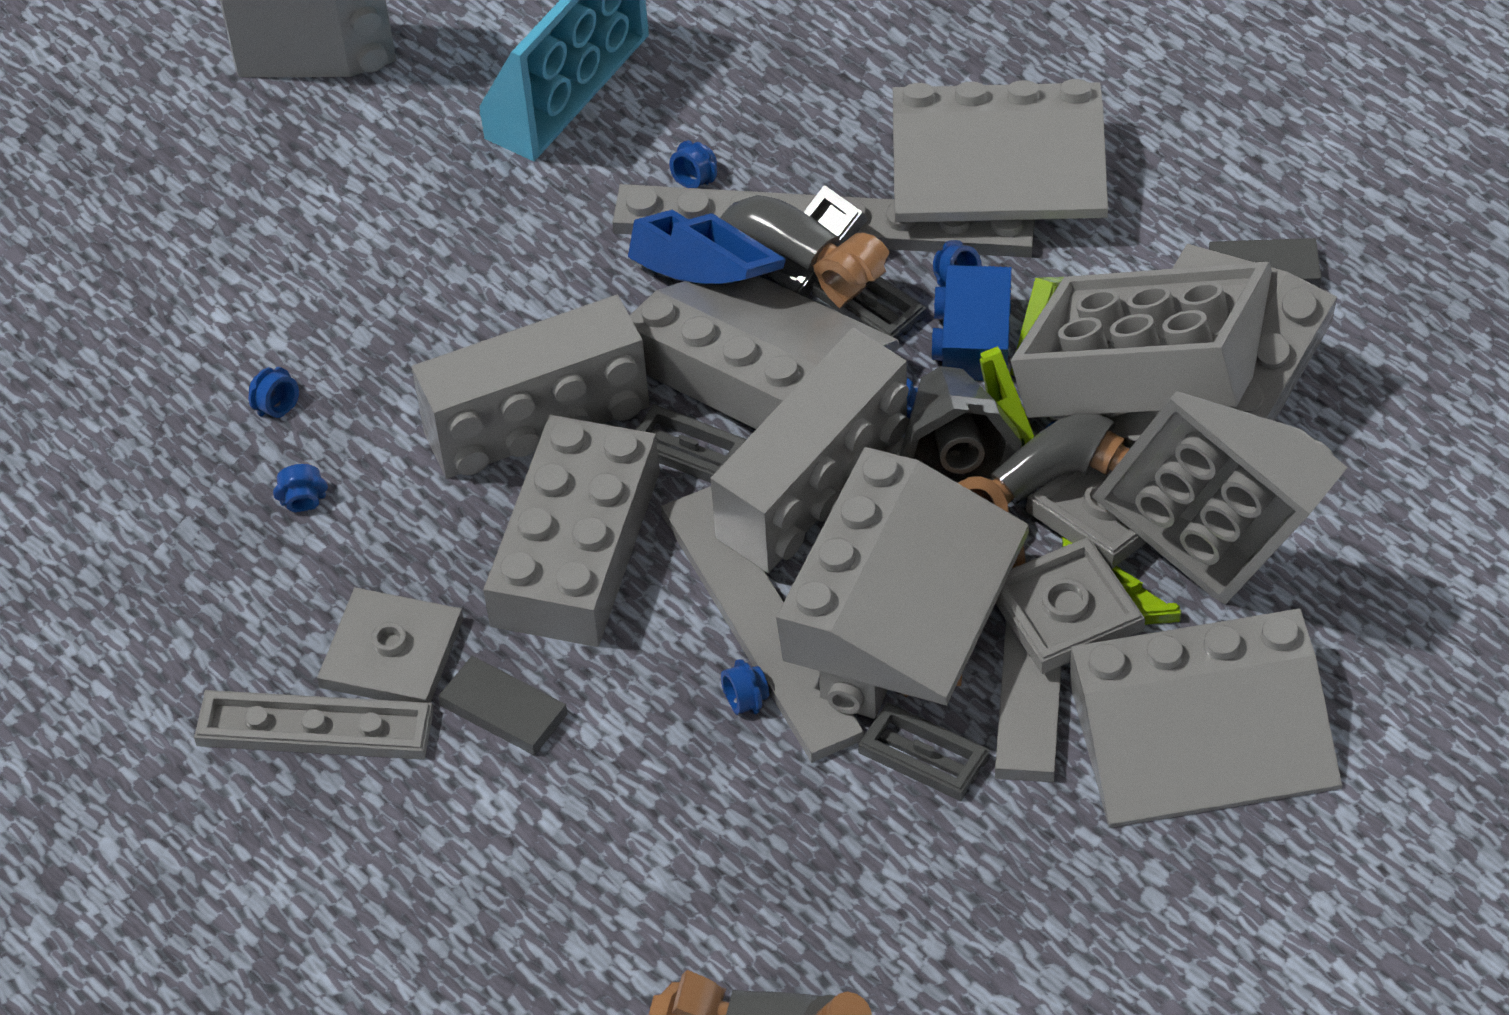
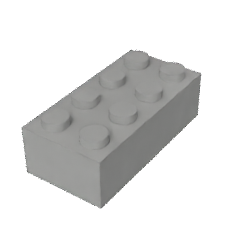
[411,294,650,479]
[710,327,909,573]
[483,415,660,647]

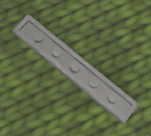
[661,486,864,763]

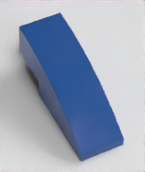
[628,209,785,284]

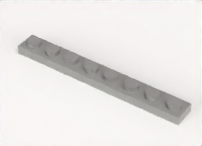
[612,184,1035,258]

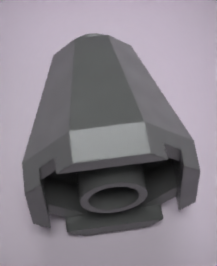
[900,366,1022,483]

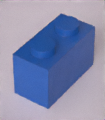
[932,265,1012,381]

